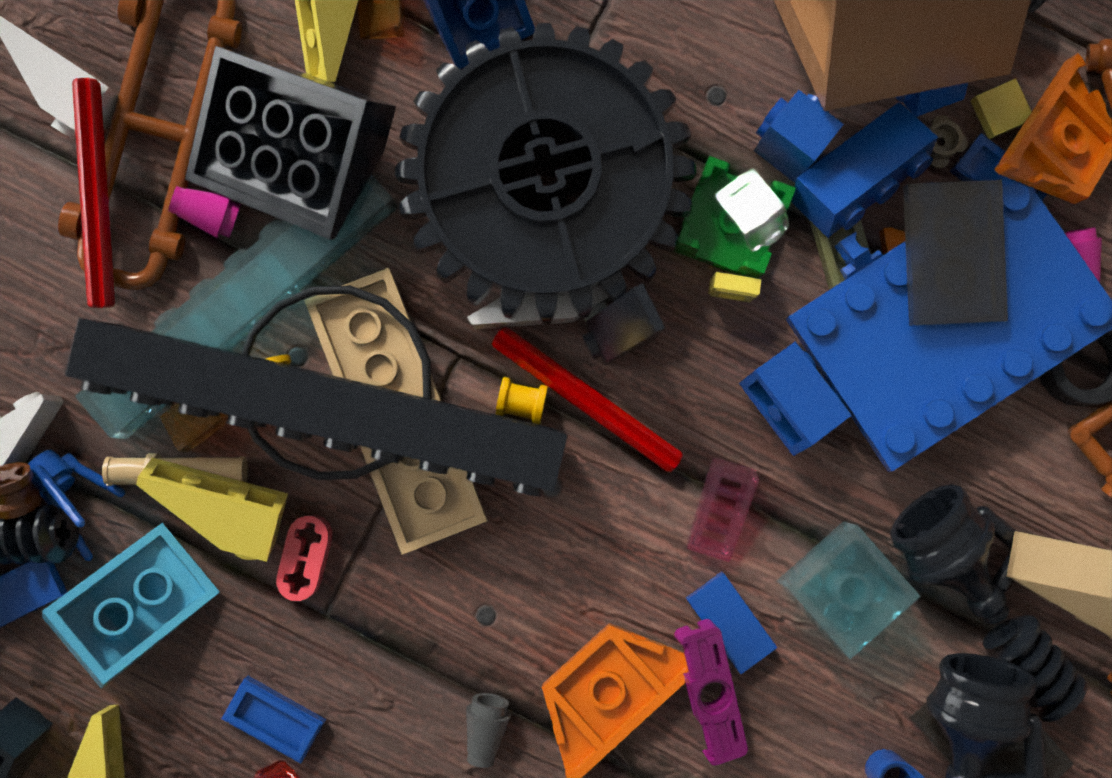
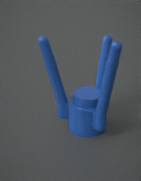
[28,449,125,561]

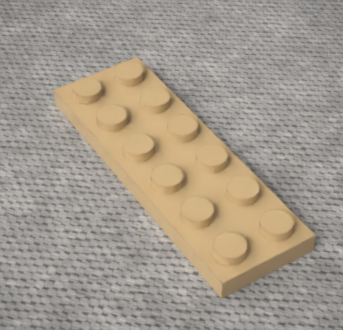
[304,268,488,555]

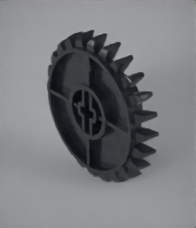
[395,23,696,324]

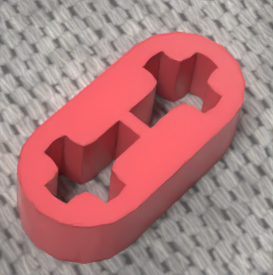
[276,515,332,601]

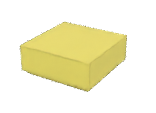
[970,78,1032,140]
[708,272,762,302]

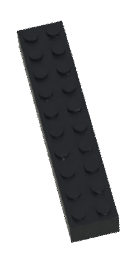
[64,317,568,497]

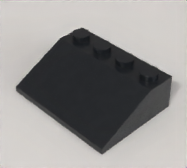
[185,46,397,240]

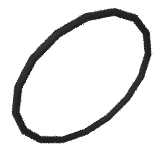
[241,285,432,480]

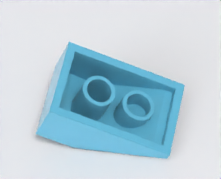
[42,523,220,689]

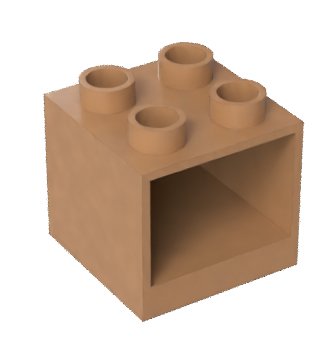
[774,0,1031,111]

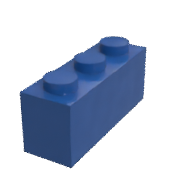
[791,102,938,238]

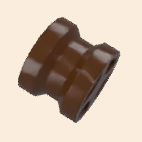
[0,462,42,519]

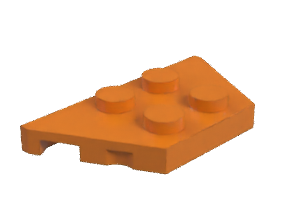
[994,53,1112,204]
[542,623,689,778]

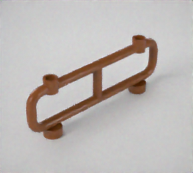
[58,0,242,290]

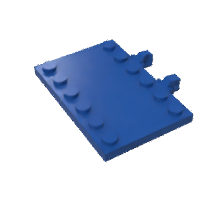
[785,177,1112,472]

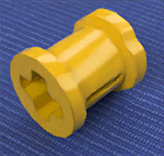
[495,377,548,425]

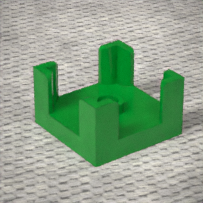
[674,156,796,279]

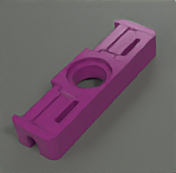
[674,619,748,766]

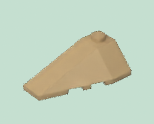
[1007,531,1112,640]

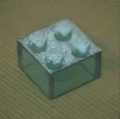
[776,521,921,659]

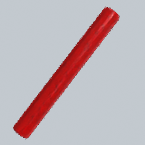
[72,77,115,308]
[492,327,683,472]

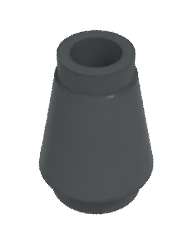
[466,693,512,768]

